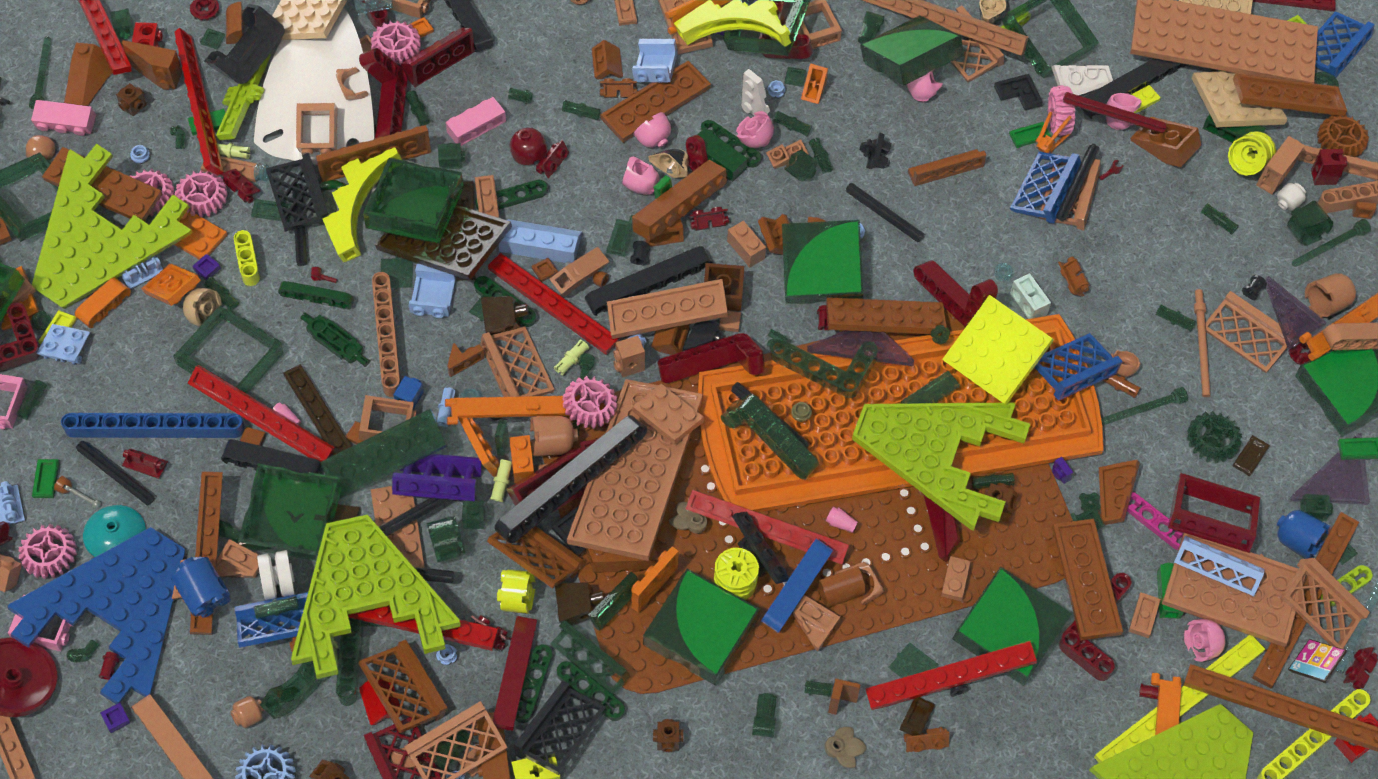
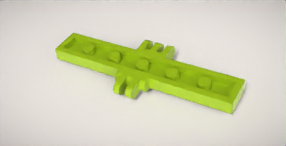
[216,54,271,140]

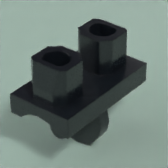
[860,132,892,169]

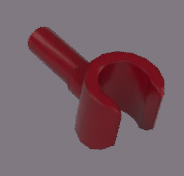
[1098,160,1123,181]
[311,267,337,283]

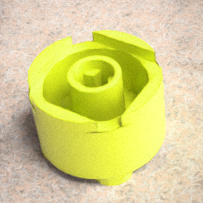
[497,569,535,614]

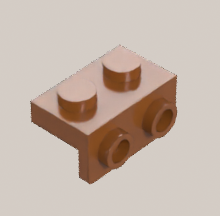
[758,214,798,255]

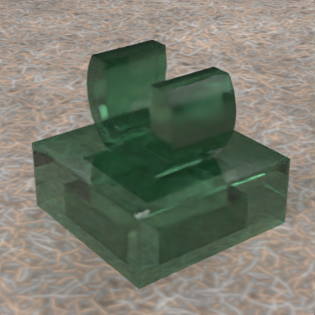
[767,329,792,352]

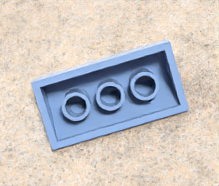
[499,219,582,263]

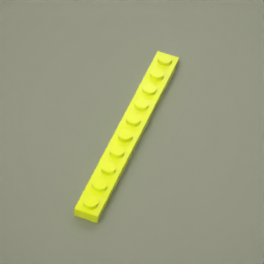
[1094,635,1265,763]

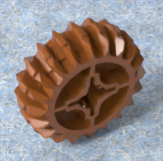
[1317,114,1369,157]

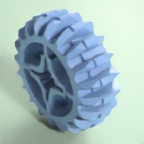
[235,744,296,779]

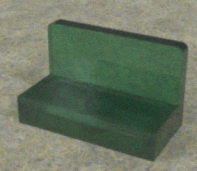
[606,214,634,257]

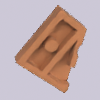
[216,539,259,578]

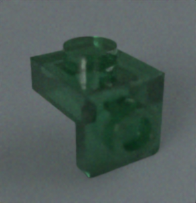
[1070,506,1105,530]

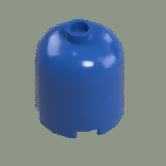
[1277,510,1331,559]

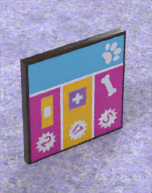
[1288,639,1347,683]

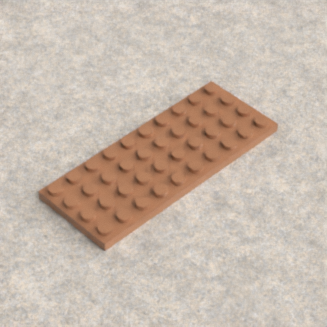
[1130,0,1318,84]
[567,379,703,561]

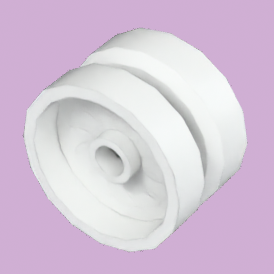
[257,550,295,600]

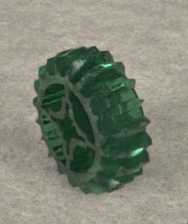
[1187,410,1242,464]

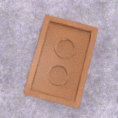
[632,384,704,445]

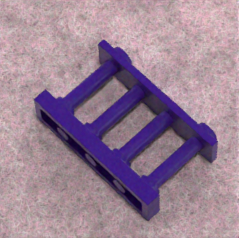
[392,451,482,501]

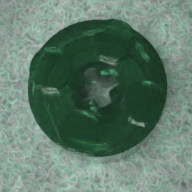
[1287,201,1333,246]
[426,516,466,563]

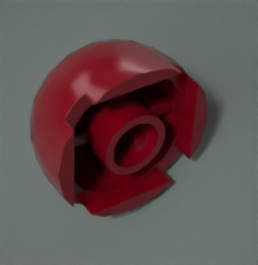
[510,127,548,165]

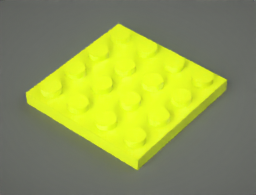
[942,295,1054,405]

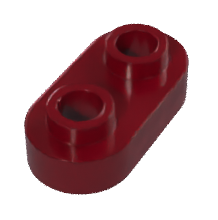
[686,135,708,171]

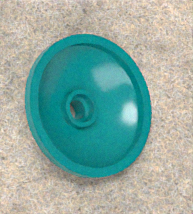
[83,505,146,557]

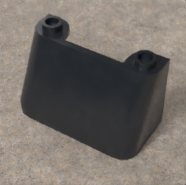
[204,4,285,84]

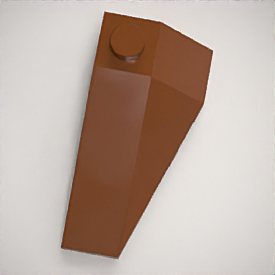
[64,42,112,106]

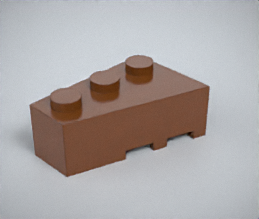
[586,546,659,572]

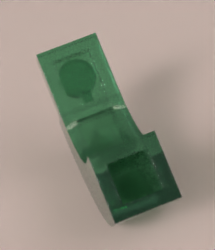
[260,661,325,719]

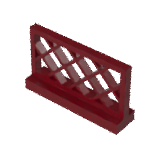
[363,717,442,779]

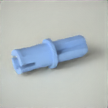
[436,387,455,427]

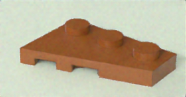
[1099,460,1140,525]

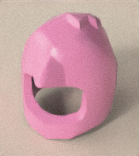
[905,63,943,102]
[1106,93,1142,130]
[622,156,660,195]

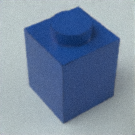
[393,376,424,410]

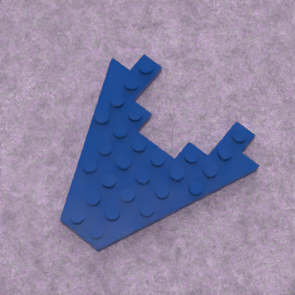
[8,527,185,704]

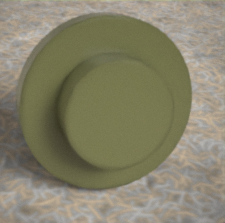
[791,402,812,422]

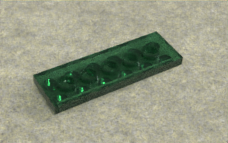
[321,409,448,499]

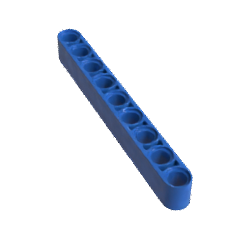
[61,413,245,438]

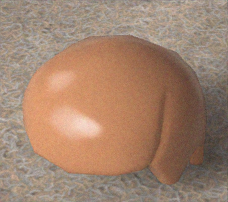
[26,135,55,163]
[1111,350,1140,377]

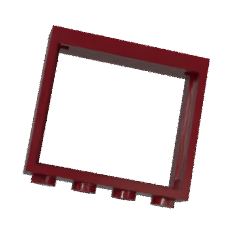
[1168,473,1260,553]

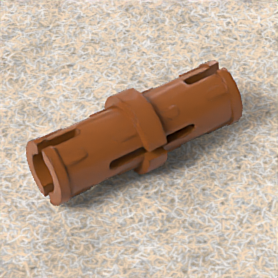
[1102,374,1141,398]

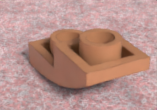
[766,139,810,169]

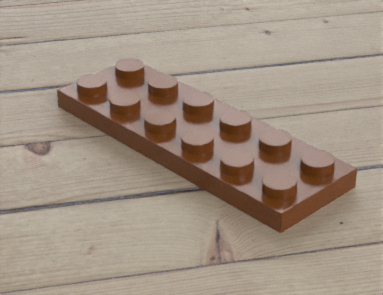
[600,61,711,143]
[1233,73,1347,116]
[316,125,431,181]
[42,147,163,222]
[826,298,947,335]
[1052,519,1123,640]

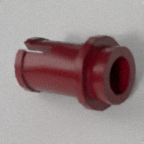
[817,305,829,331]
[98,652,120,680]
[1139,683,1158,700]

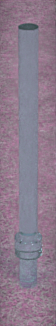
[1335,579,1378,674]

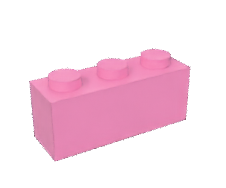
[446,97,506,147]
[31,100,96,136]

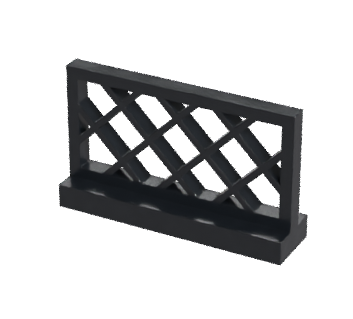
[266,153,329,232]
[514,680,606,775]

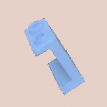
[632,39,678,82]
[409,264,456,318]

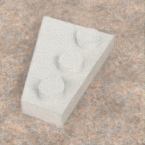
[1051,65,1113,95]
[741,69,773,123]

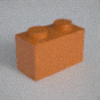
[509,435,534,483]

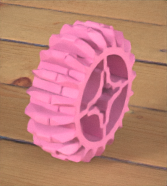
[371,20,421,65]
[1047,85,1075,136]
[130,168,175,217]
[175,170,228,217]
[563,376,617,429]
[19,524,77,579]

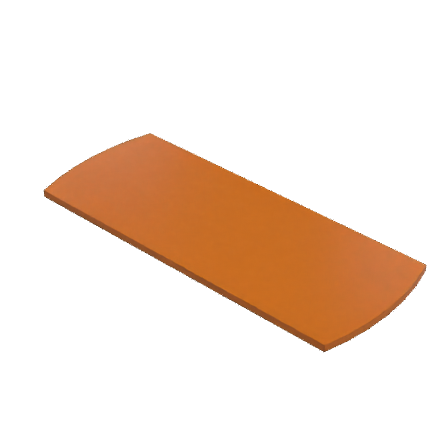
[698,314,1103,512]

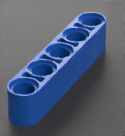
[761,538,833,633]

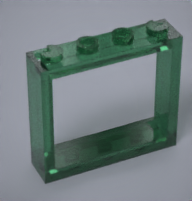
[723,0,811,56]
[1002,0,1099,78]
[0,152,58,242]
[173,306,284,394]

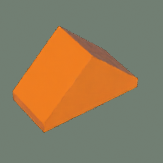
[801,63,828,104]

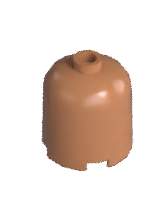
[1305,273,1356,318]
[530,416,578,457]

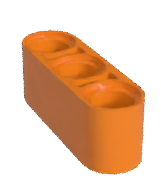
[75,277,131,328]

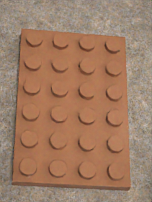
[1162,533,1306,647]

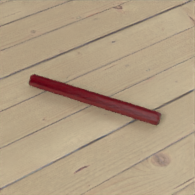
[1063,92,1166,133]

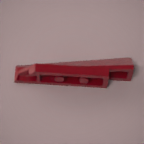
[923,494,961,562]

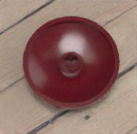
[0,638,57,717]

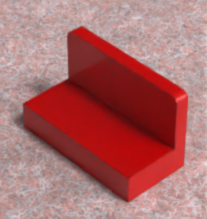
[359,676,402,725]

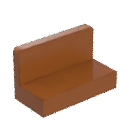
[592,40,623,80]
[828,678,861,715]

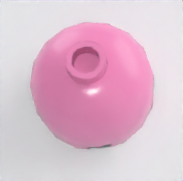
[736,111,774,148]
[634,112,671,148]
[1184,619,1225,662]

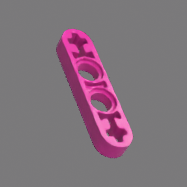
[1127,492,1183,550]

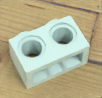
[1010,273,1051,319]

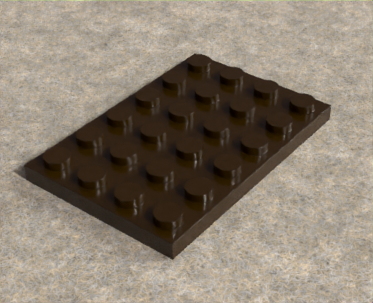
[375,204,512,280]

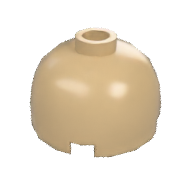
[183,288,222,328]

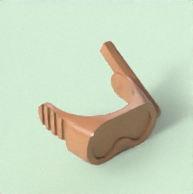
[336,67,368,100]
[835,562,885,605]

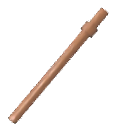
[1194,289,1211,397]

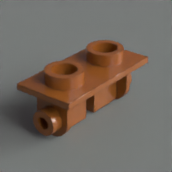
[600,78,637,98]
[1058,257,1090,297]
[903,727,949,752]

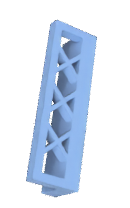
[1174,536,1264,596]

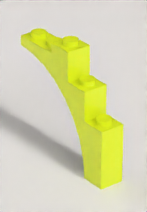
[674,0,791,47]
[323,147,403,263]

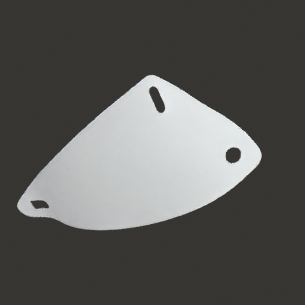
[254,8,374,165]

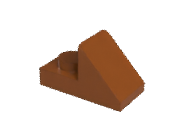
[447,343,485,377]

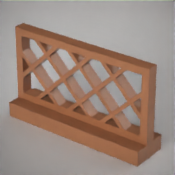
[928,5,1004,82]
[1039,159,1100,230]
[1205,291,1295,373]
[480,327,554,397]
[1281,558,1370,649]
[404,701,508,779]

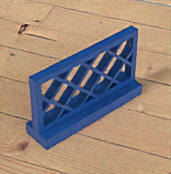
[1315,11,1375,80]
[1010,152,1081,224]
[1034,333,1123,401]
[235,592,308,648]

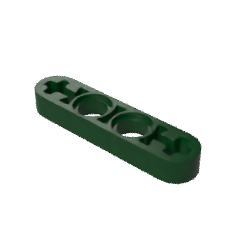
[701,120,761,168]
[476,180,547,211]
[474,276,536,327]
[278,281,354,309]
[516,644,552,723]
[557,661,625,721]

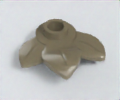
[669,502,707,533]
[825,727,867,768]

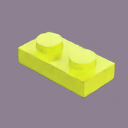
[1131,85,1161,113]

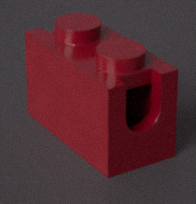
[1311,149,1347,185]

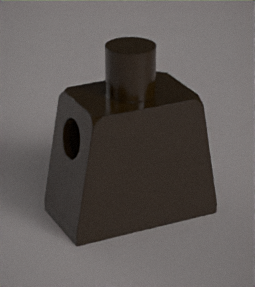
[481,296,529,335]
[555,582,606,628]

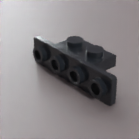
[732,512,790,584]

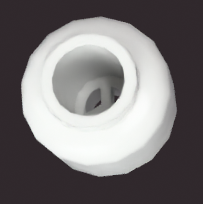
[1277,183,1306,211]

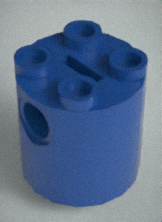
[171,557,231,618]

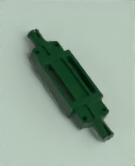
[300,312,370,367]

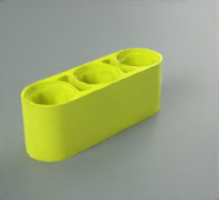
[234,230,260,286]

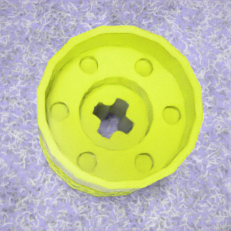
[1228,131,1276,176]
[714,548,759,601]

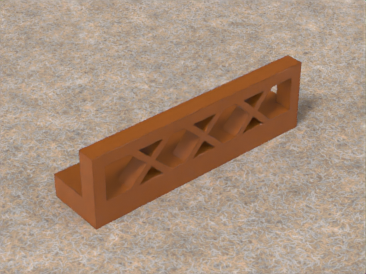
[908,149,987,186]

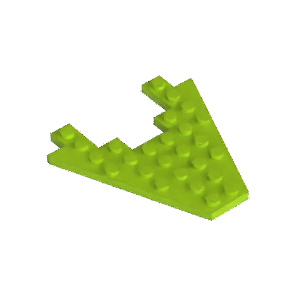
[32,144,192,309]
[852,403,1030,531]
[291,514,460,679]
[1089,704,1253,779]

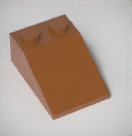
[122,40,182,90]
[1130,117,1201,167]

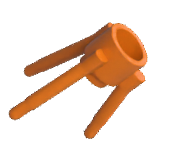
[1035,112,1072,153]

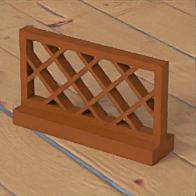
[487,526,583,589]
[359,639,447,733]

